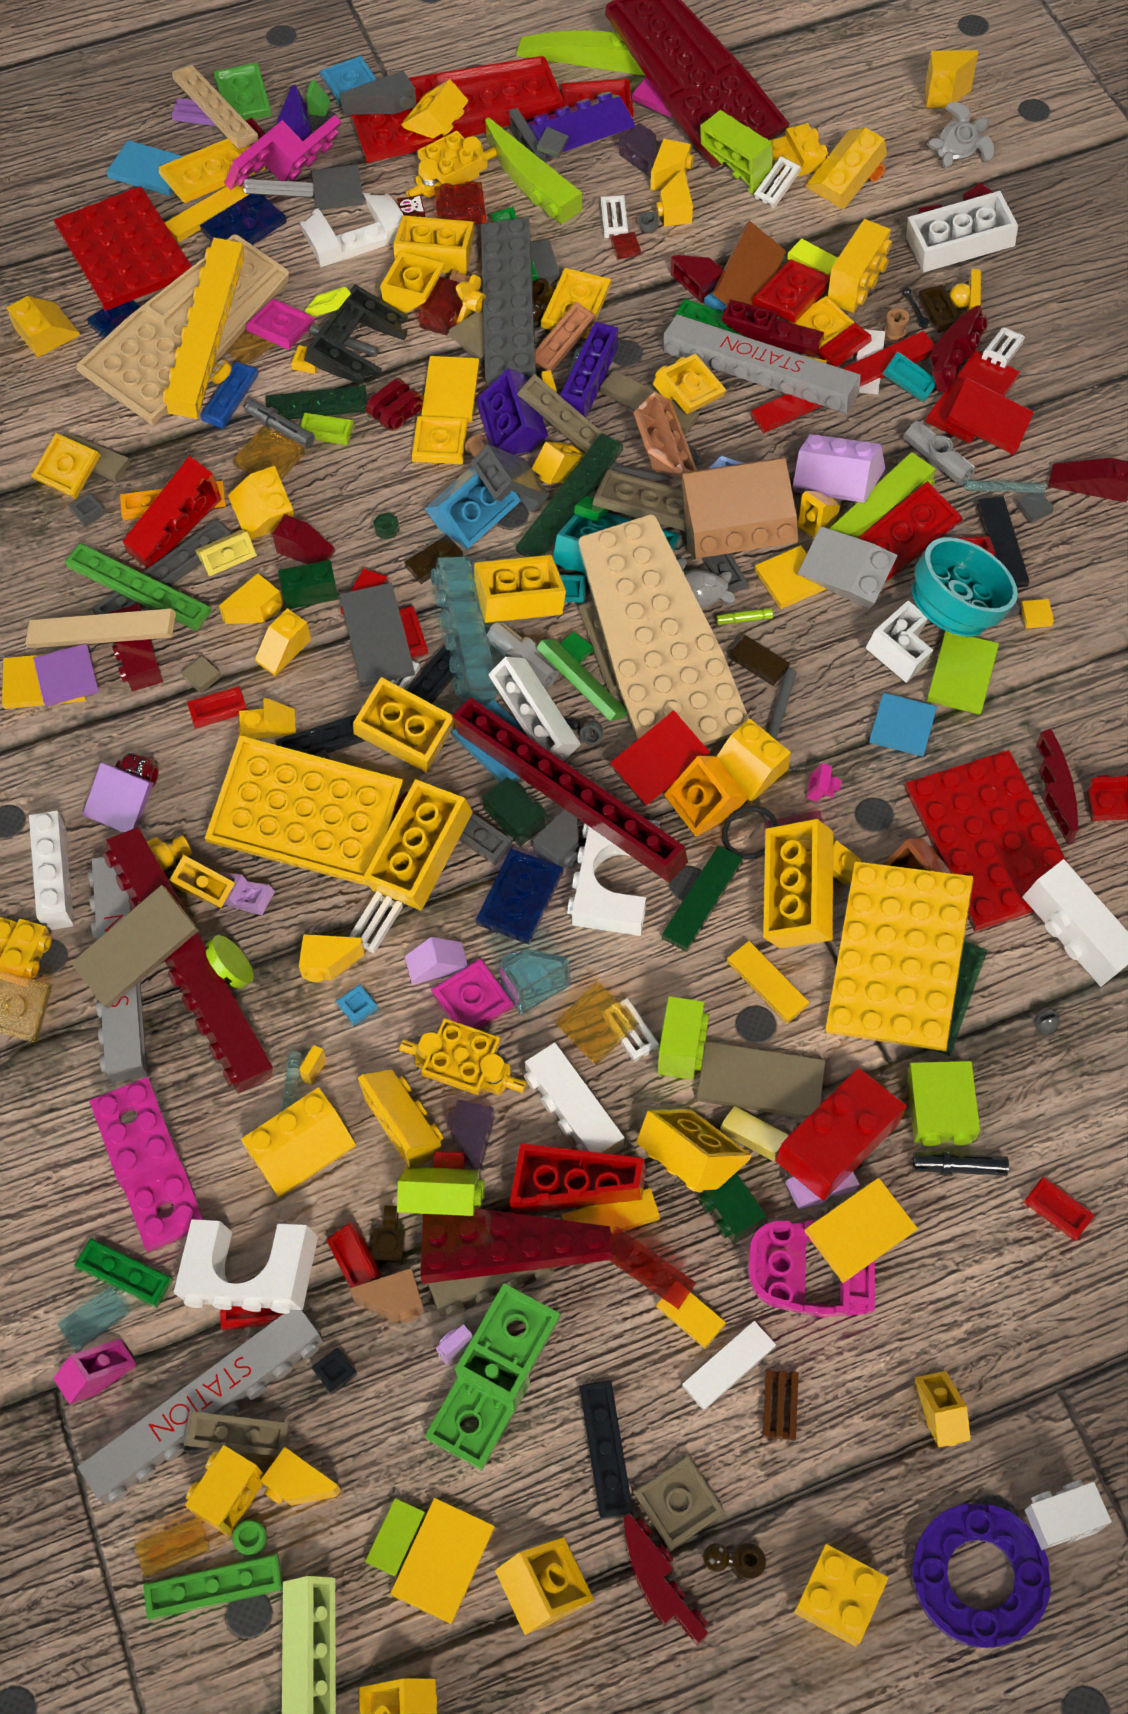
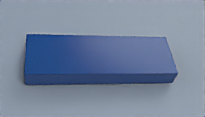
[200,361,259,429]

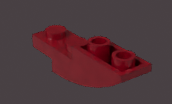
[722,299,824,357]
[930,305,987,392]
[624,1513,709,1646]

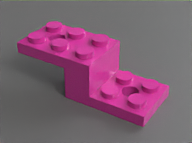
[224,115,342,190]
[89,1077,204,1252]

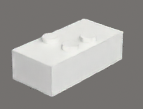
[906,191,1018,272]
[1023,859,1128,987]

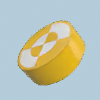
[209,359,232,384]

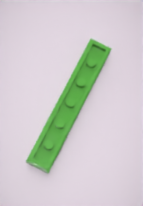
[65,543,212,631]

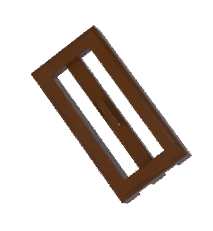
[762,1369,799,1441]

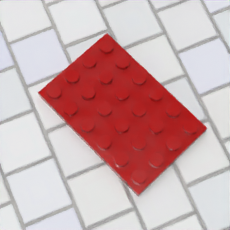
[53,186,192,311]
[905,750,1068,931]

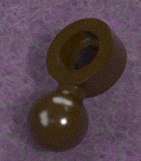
[533,278,554,322]
[703,1543,766,1581]

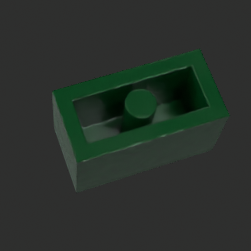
[278,560,339,609]
[698,1172,766,1245]

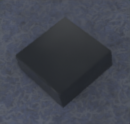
[311,1347,357,1395]

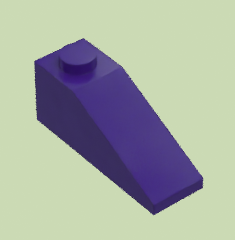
[277,84,313,141]

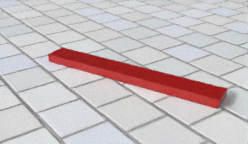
[751,331,936,434]

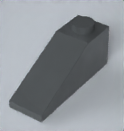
[339,70,416,115]

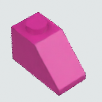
[53,1339,136,1405]

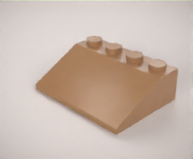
[681,457,798,559]

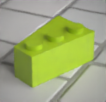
[700,110,773,195]

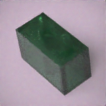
[482,777,546,847]

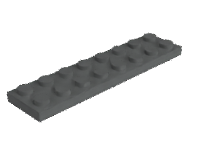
[481,217,537,384]

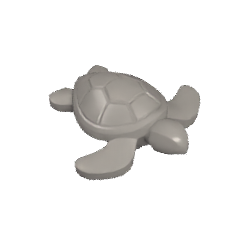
[928,102,994,168]
[677,559,735,608]

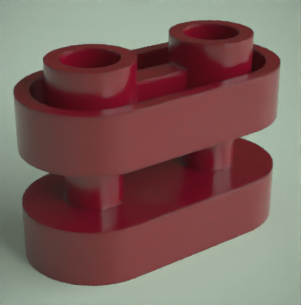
[366,378,423,431]

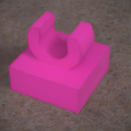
[806,763,842,802]

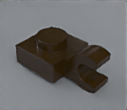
[371,1205,406,1264]

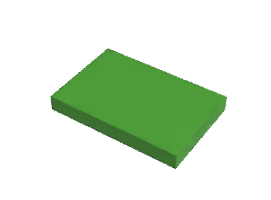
[213,63,272,121]

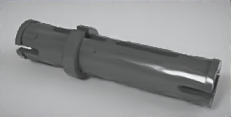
[245,398,315,449]

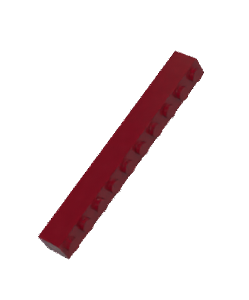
[452,697,688,883]
[103,827,273,1094]

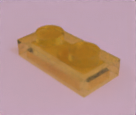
[134,1517,211,1578]

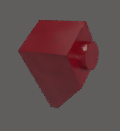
[671,255,724,303]
[272,515,335,564]

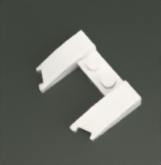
[300,193,403,267]

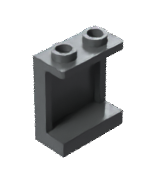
[471,444,550,512]

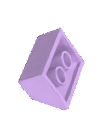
[792,434,885,503]

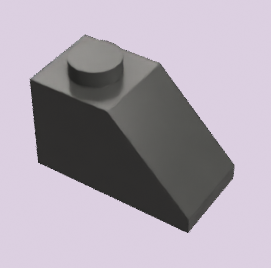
[533,809,579,873]

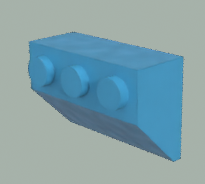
[424,466,521,549]

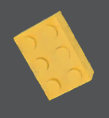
[828,219,892,313]
[353,677,454,773]

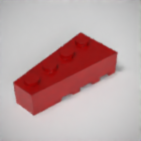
[122,456,222,569]
[509,1143,646,1214]

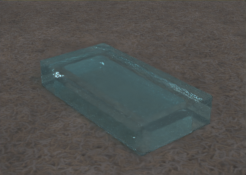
[57,1286,130,1352]

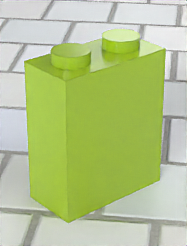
[906,1061,980,1146]
[397,1167,485,1216]

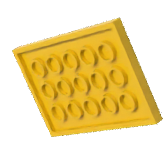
[205,735,403,886]
[825,862,973,1051]

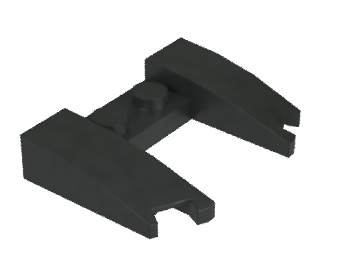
[304,284,408,384]

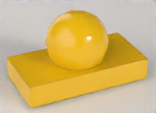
[949,269,981,312]

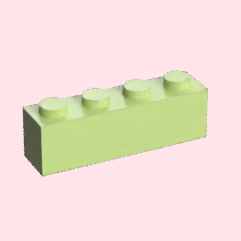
[282,1576,336,1714]

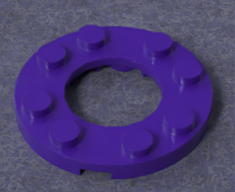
[912,1504,1051,1648]

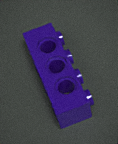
[560,321,618,418]

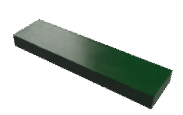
[662,845,743,952]

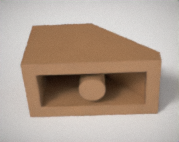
[350,1268,425,1323]

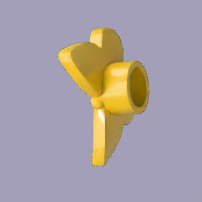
[455,274,486,324]

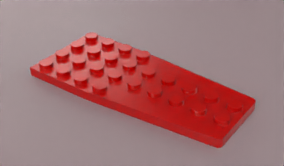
[349,56,563,163]

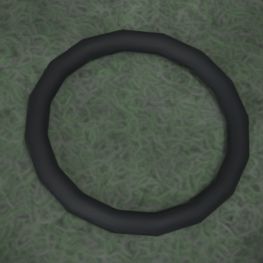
[722,805,779,860]

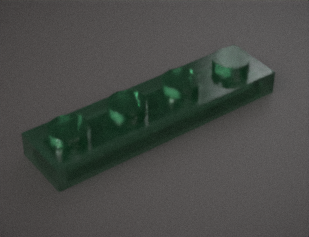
[265,385,367,420]
[931,942,988,1056]

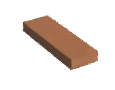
[536,302,596,372]

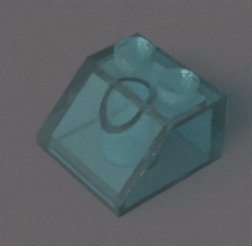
[499,949,570,1015]

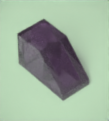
[619,123,656,178]
[447,1100,495,1174]

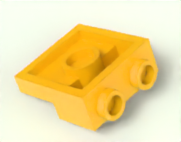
[769,123,828,180]
[653,353,726,414]
[0,917,52,987]

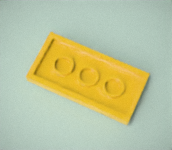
[159,138,265,203]

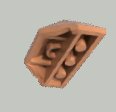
[633,392,697,479]

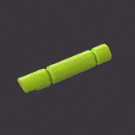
[717,608,773,625]

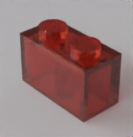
[418,277,463,336]

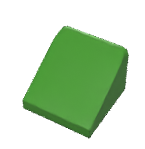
[306,80,330,116]

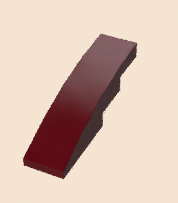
[1036,728,1079,844]

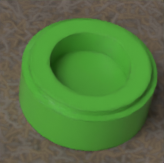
[232,1519,268,1556]

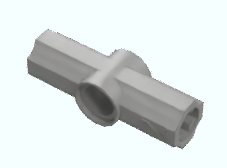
[904,421,976,485]
[486,622,559,688]

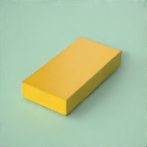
[656,1281,726,1349]

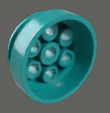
[911,537,1018,637]

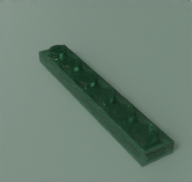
[516,433,623,557]

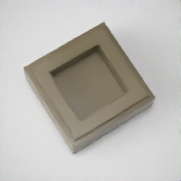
[181,656,221,693]

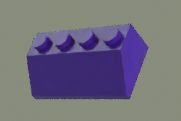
[527,91,635,157]

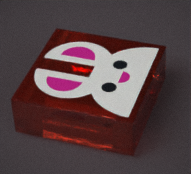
[397,195,425,217]

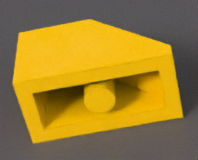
[651,139,694,191]
[656,171,693,227]
[532,442,588,485]
[798,491,840,538]
[219,573,283,624]
[255,609,311,676]
[169,855,235,908]
[299,934,365,982]
[915,1371,971,1447]
[260,1447,341,1506]

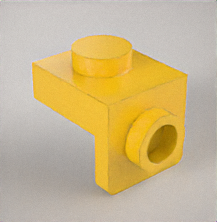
[833,840,862,885]

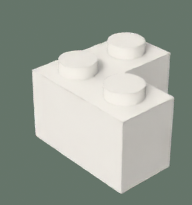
[866,600,933,683]
[1025,1480,1112,1550]

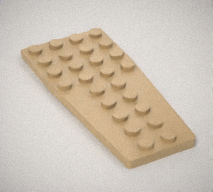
[76,235,289,425]
[579,515,749,745]

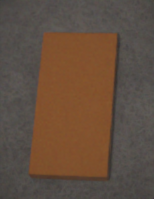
[712,221,786,305]

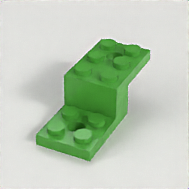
[424,1283,561,1471]

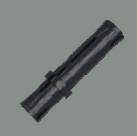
[912,1151,1009,1176]

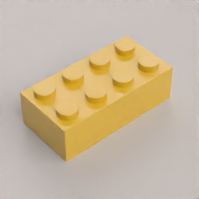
[363,779,473,911]
[763,819,833,948]

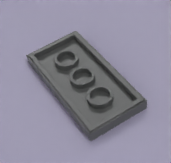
[340,583,415,687]

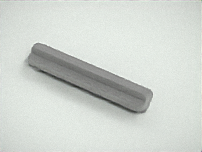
[243,179,314,197]

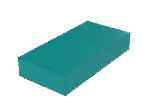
[883,352,936,403]

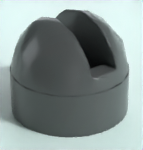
[639,212,659,234]
[580,721,603,745]
[1034,1008,1060,1034]

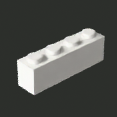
[488,657,581,761]
[29,810,74,931]
[524,1043,624,1154]

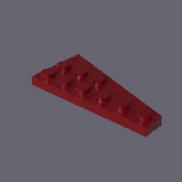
[420,1208,613,1284]

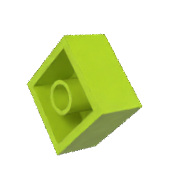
[658,996,709,1080]

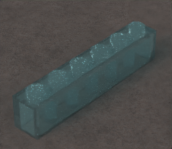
[431,557,498,706]

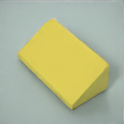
[195,530,257,576]
[720,1106,788,1161]

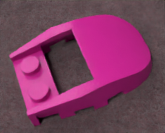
[748,1220,875,1318]

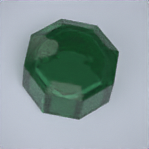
[373,513,400,540]

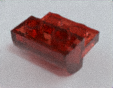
[434,181,487,224]

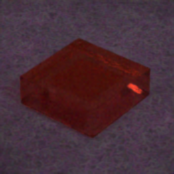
[611,232,641,260]

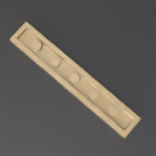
[172,65,258,149]
[25,609,176,648]

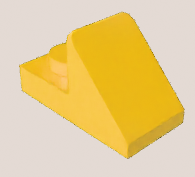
[239,698,296,739]

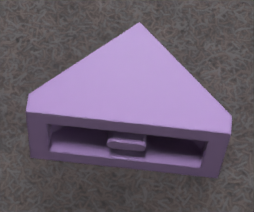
[405,937,468,984]

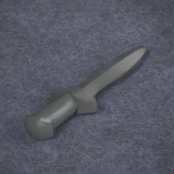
[583,456,670,480]

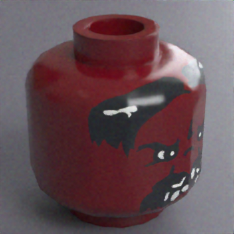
[115,753,159,787]

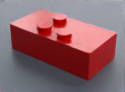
[775,1067,907,1201]

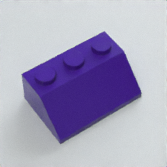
[476,368,548,455]

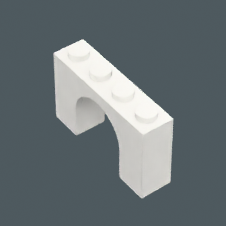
[567,820,660,936]
[174,1220,318,1314]

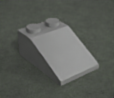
[797,526,897,609]

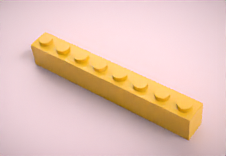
[163,238,244,419]

